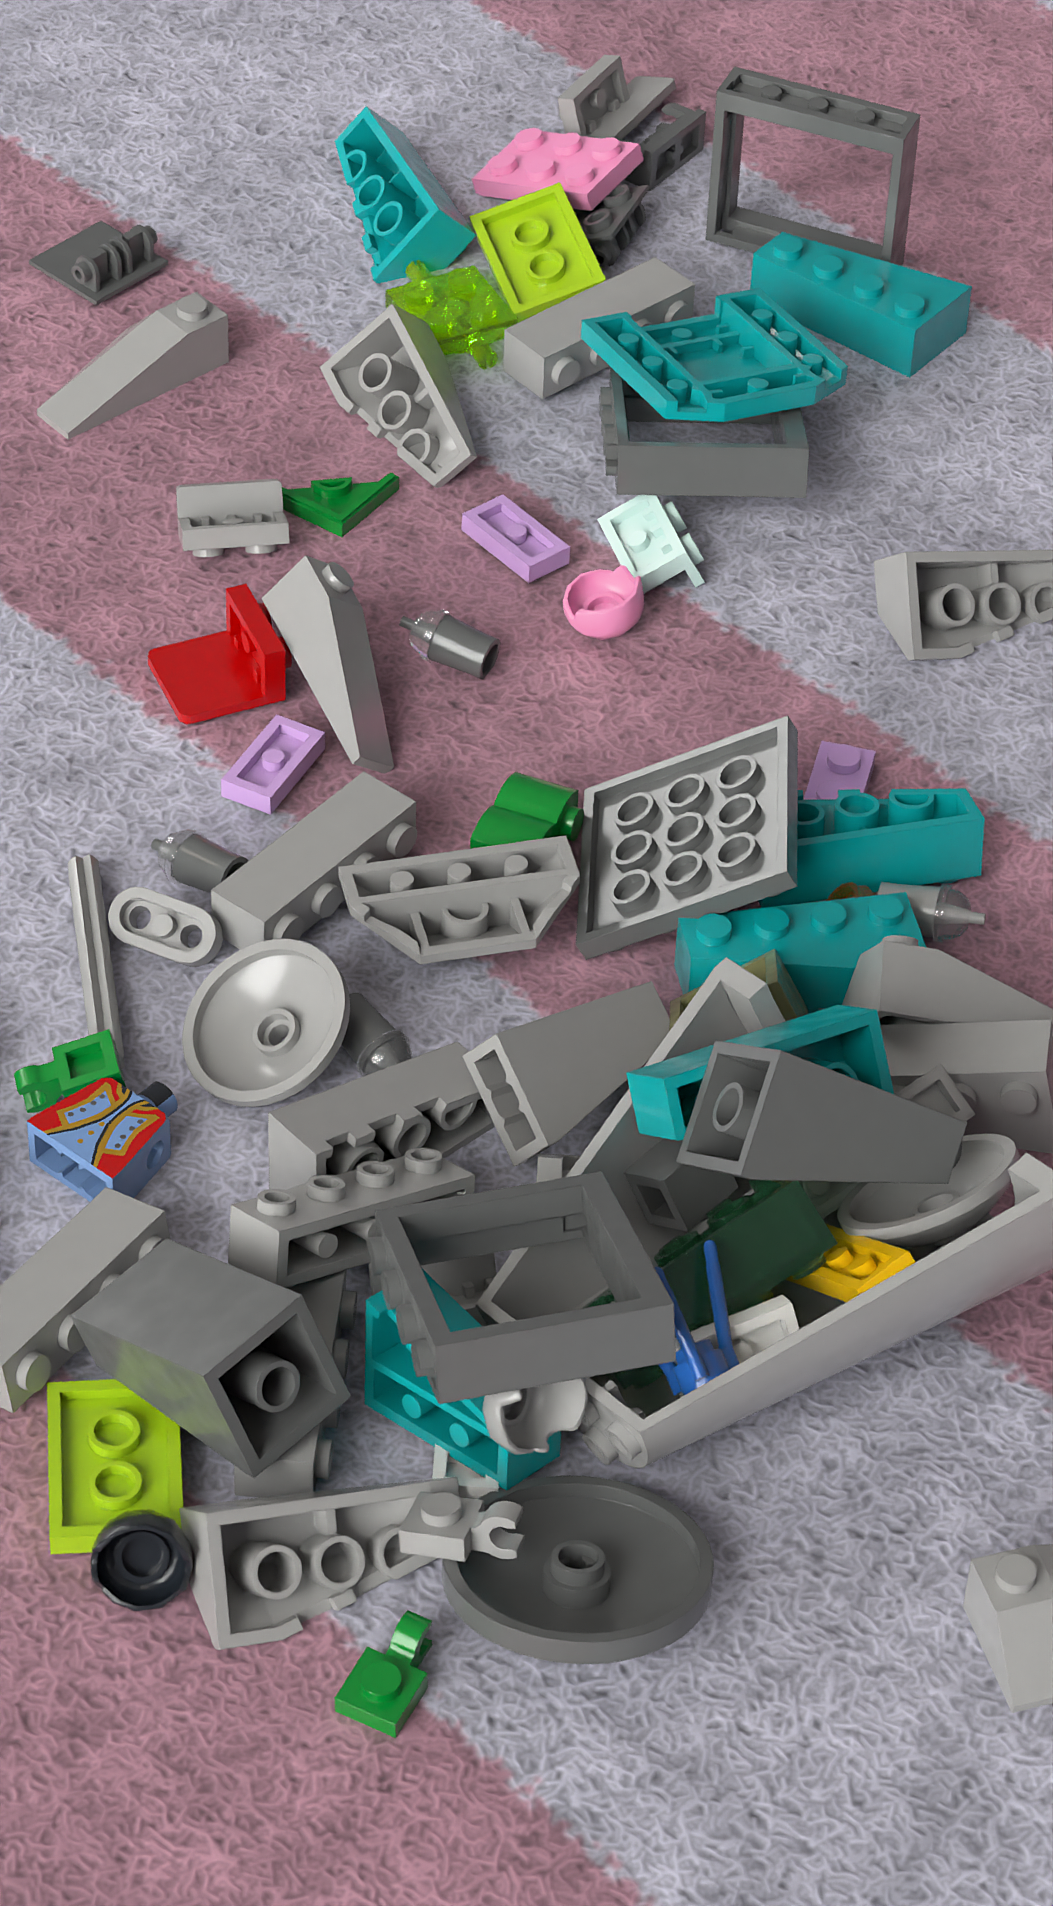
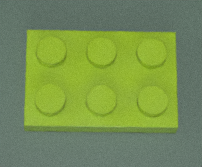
[469,182,606,324]
[47,1379,183,1555]

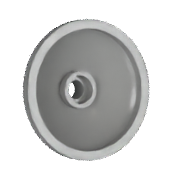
[182,939,350,1107]
[837,1134,1020,1248]

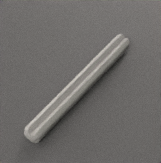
[68,854,125,1069]

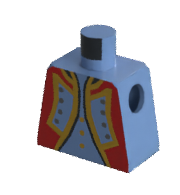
[27,1078,178,1202]

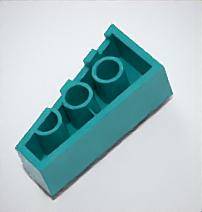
[674,892,927,1014]

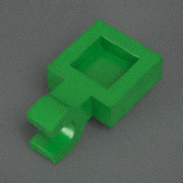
[14,1029,126,1113]
[334,1610,432,1738]

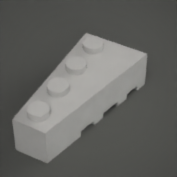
[880,1019,1053,1154]

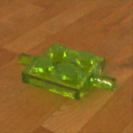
[385,260,518,370]

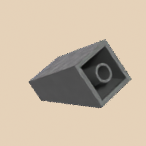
[676,1040,967,1184]
[70,1238,351,1478]

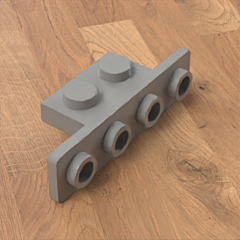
[557,55,676,141]

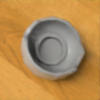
[482,1378,588,1454]

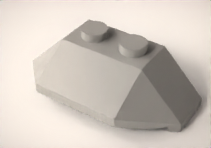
[338,835,580,965]

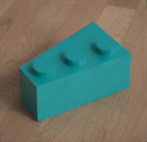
[364,1268,561,1491]

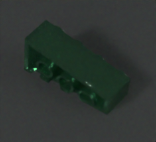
[582,1180,838,1390]

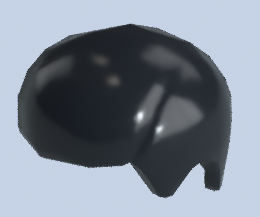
[91,1509,193,1612]

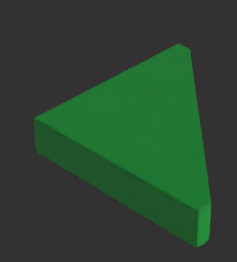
[282,473,399,537]

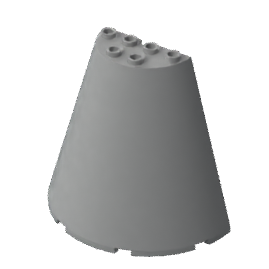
[475,957,1053,1468]

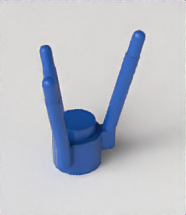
[654,1240,740,1396]

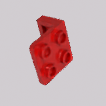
[148,584,292,724]

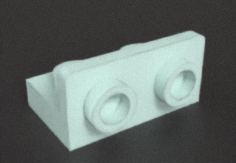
[597,495,705,593]

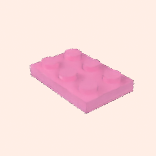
[472,128,644,211]

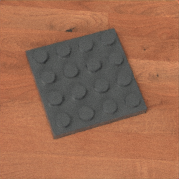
[576,715,798,960]

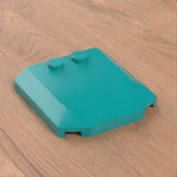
[581,288,848,422]

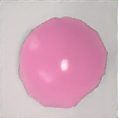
[563,565,644,640]

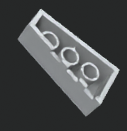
[268,1042,495,1190]

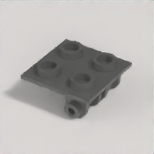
[573,184,650,268]
[29,221,168,305]

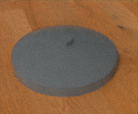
[442,1475,714,1664]

